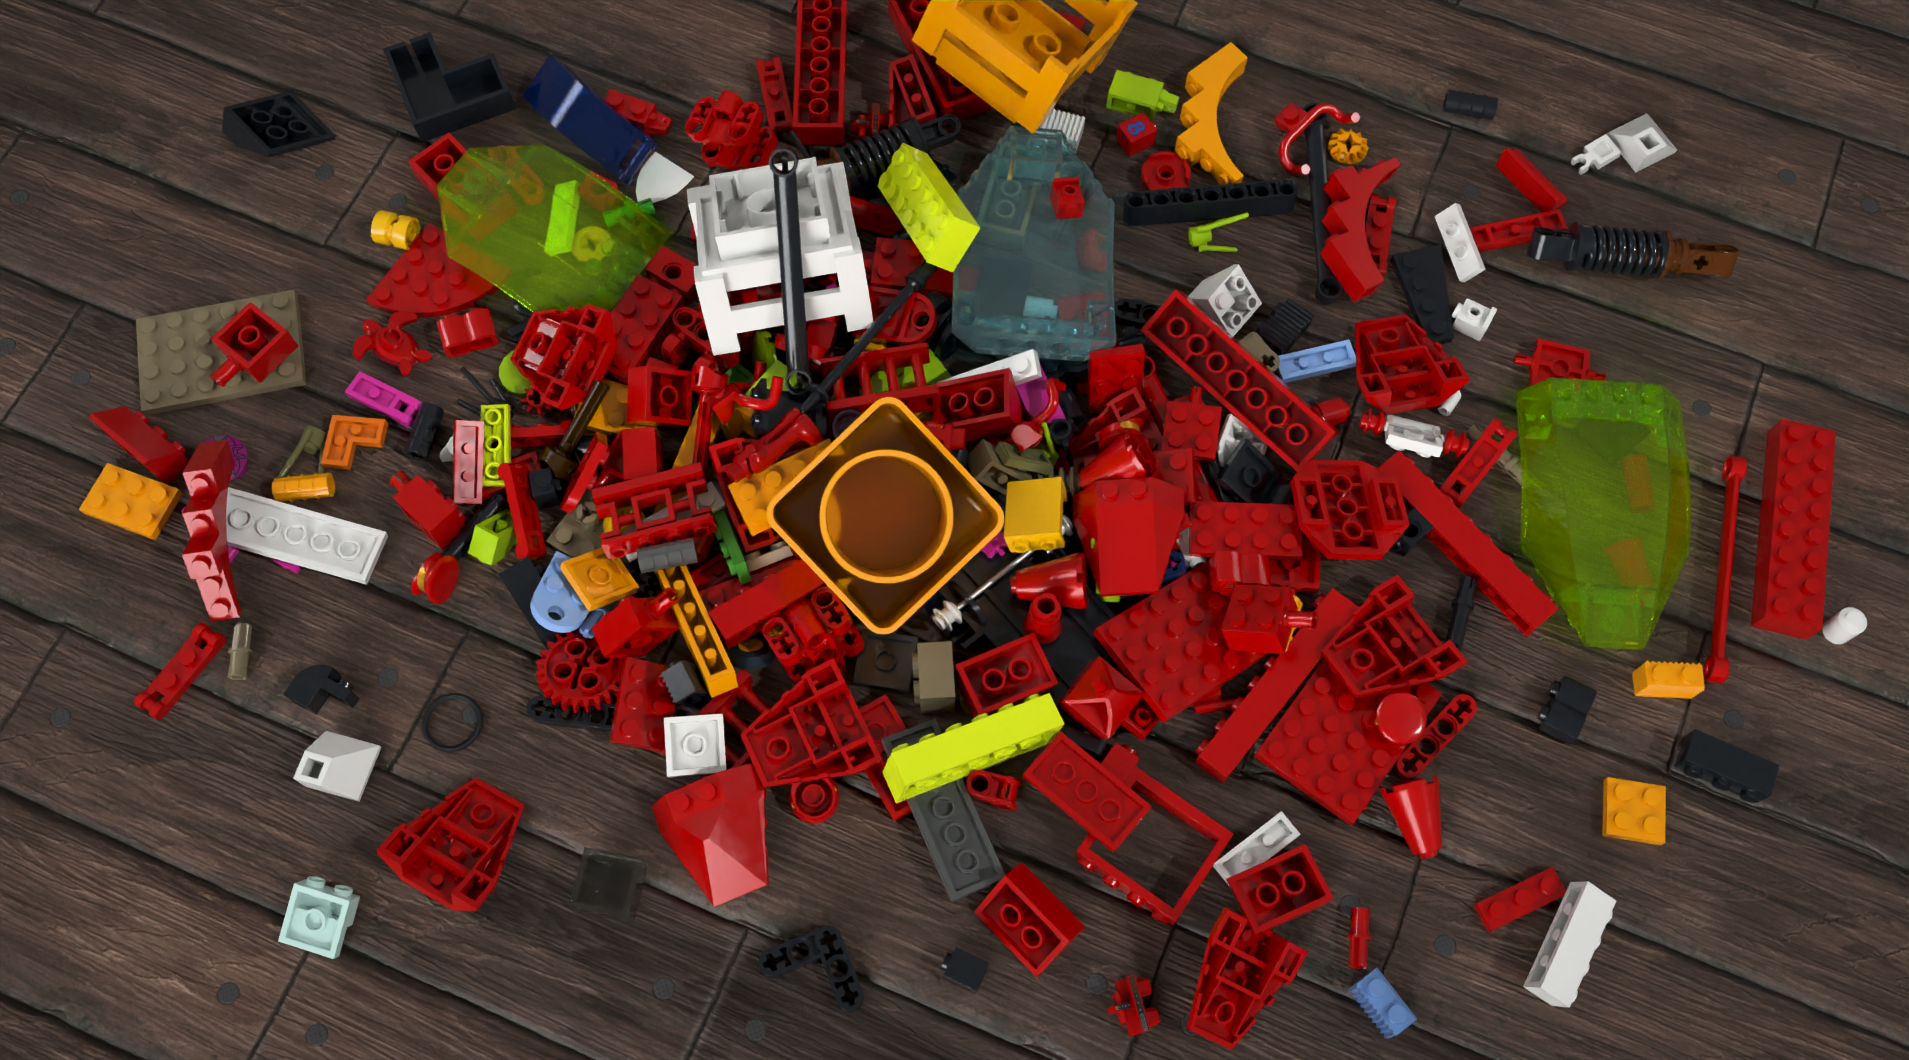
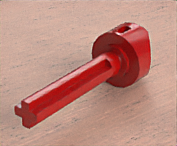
[690,366,729,473]

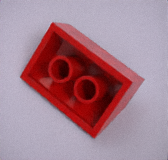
[933,368,1022,442]
[88,406,189,485]
[974,862,1085,978]

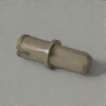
[227,623,252,680]

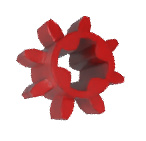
[521,388,553,418]

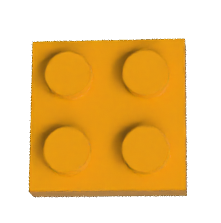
[560,547,639,612]
[1602,777,1666,845]

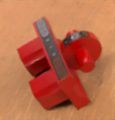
[851,103,890,140]
[1107,975,1160,1037]

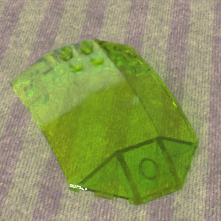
[437,144,672,312]

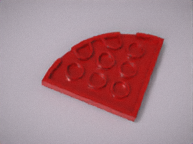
[365,223,514,318]

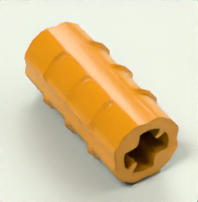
[272,473,335,502]

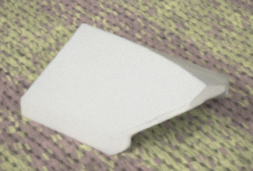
[1217,414,1268,467]

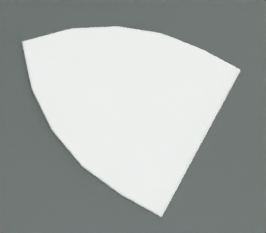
[636,152,694,203]

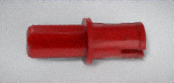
[1347,907,1371,970]

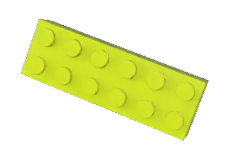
[877,143,980,272]
[882,693,1064,803]

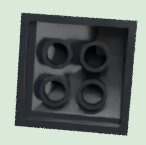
[222,91,336,158]

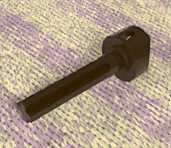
[537,379,610,481]

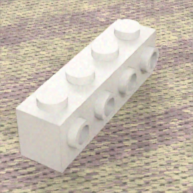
[1523,881,1616,1007]

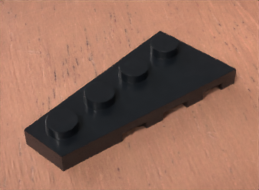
[1390,244,1454,344]

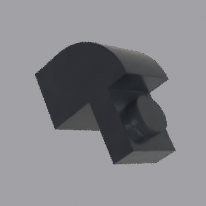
[283,665,360,715]

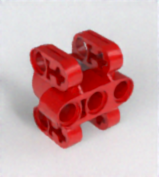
[685,90,778,170]
[661,303,754,375]
[774,315,843,373]
[762,587,865,685]

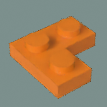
[320,415,388,470]

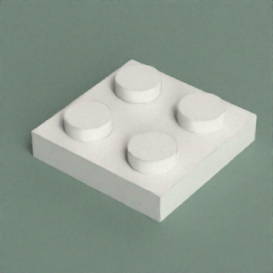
[664,714,726,777]

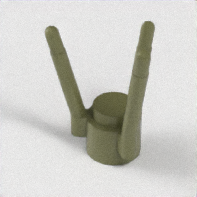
[277,426,326,478]

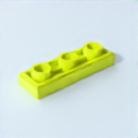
[481,404,511,487]

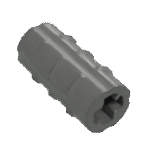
[636,537,698,574]

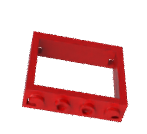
[1074,766,1234,926]

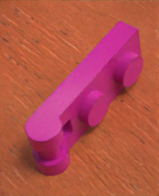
[345,371,422,428]

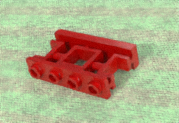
[591,462,717,559]

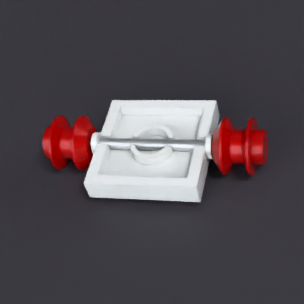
[1358,408,1470,458]

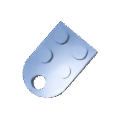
[530,551,589,633]

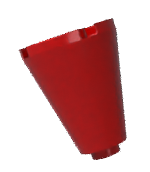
[1078,428,1159,490]
[1011,553,1088,609]
[1379,775,1442,859]

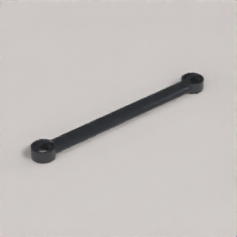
[1303,103,1343,305]
[769,145,813,396]

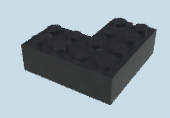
[383,32,516,142]

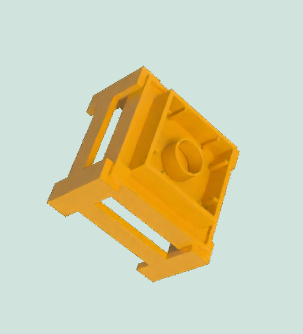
[912,0,1138,134]

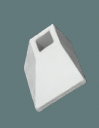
[1607,113,1677,172]
[1188,264,1262,337]
[293,731,381,802]

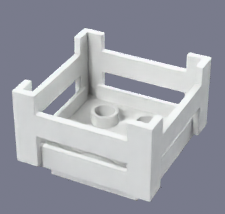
[687,157,874,356]

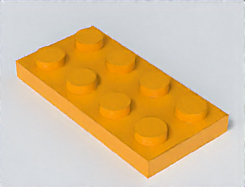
[728,438,831,537]

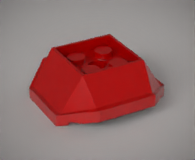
[1290,460,1410,560]

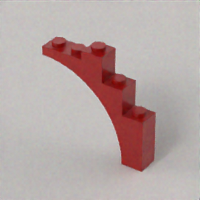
[1319,157,1401,303]
[182,440,242,621]

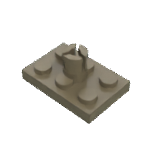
[546,485,632,558]

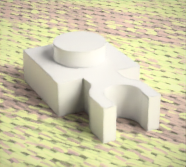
[1571,134,1621,175]

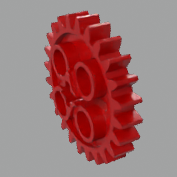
[536,626,626,713]

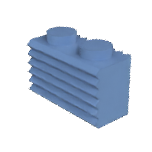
[1349,968,1417,1039]

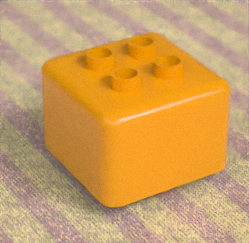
[767,397,1004,634]

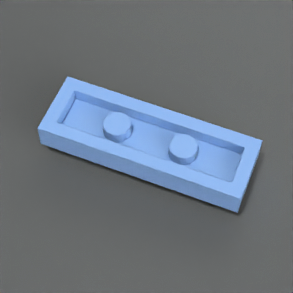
[1276,340,1356,383]

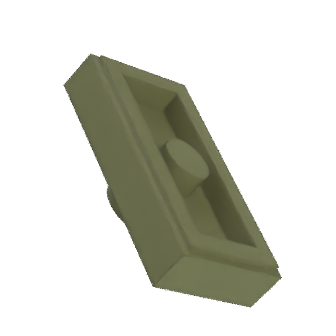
[995,442,1054,475]

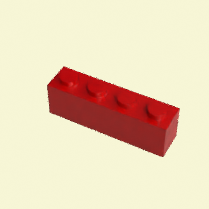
[708,559,826,650]

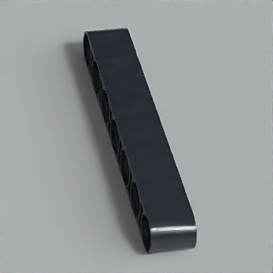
[1123,179,1298,226]

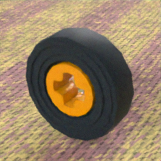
[726,633,776,670]

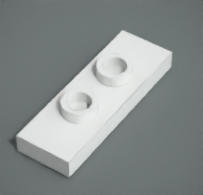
[1435,203,1486,283]

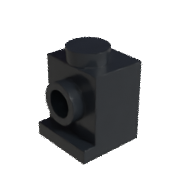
[528,468,565,510]

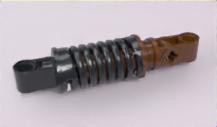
[816,114,961,193]
[1527,222,1739,279]

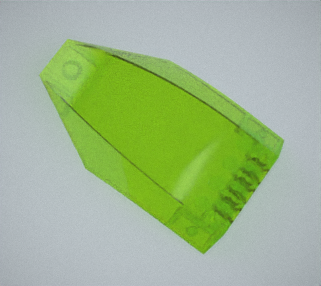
[1516,378,1691,650]

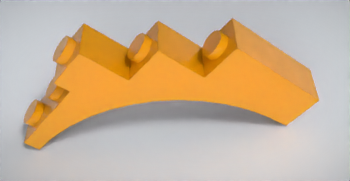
[1174,42,1248,185]

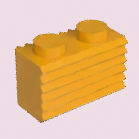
[1632,660,1705,699]

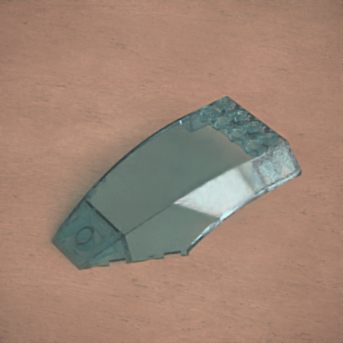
[951,126,1116,361]

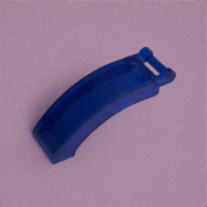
[523,54,658,185]

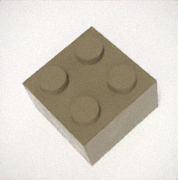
[912,641,955,715]

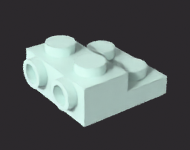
[278,876,360,959]

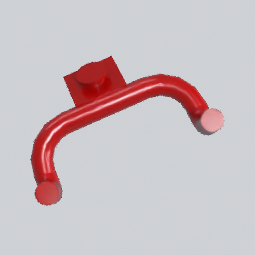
[1274,102,1360,176]
[708,360,784,425]
[985,378,1066,453]

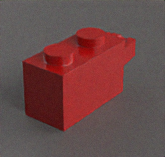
[599,89,673,141]

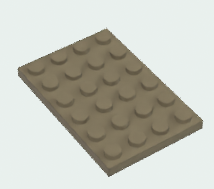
[136,290,307,416]

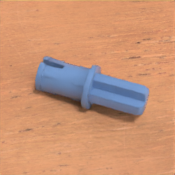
[579,599,622,639]

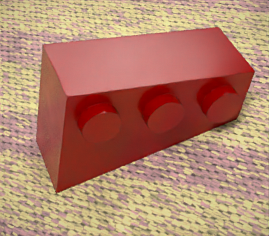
[888,54,937,128]

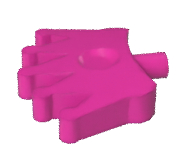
[980,531,1008,558]

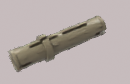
[1466,422,1538,490]

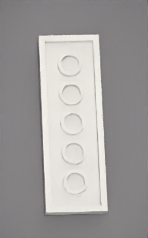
[226,487,388,585]

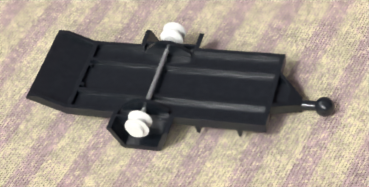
[922,447,1132,734]

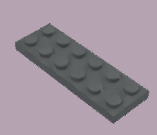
[881,719,1005,902]

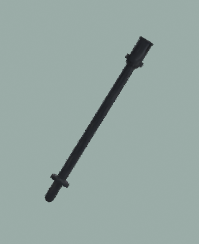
[799,258,938,415]

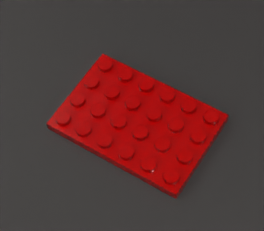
[1093,559,1270,723]
[1254,658,1442,826]

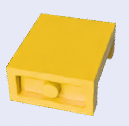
[1004,477,1067,553]

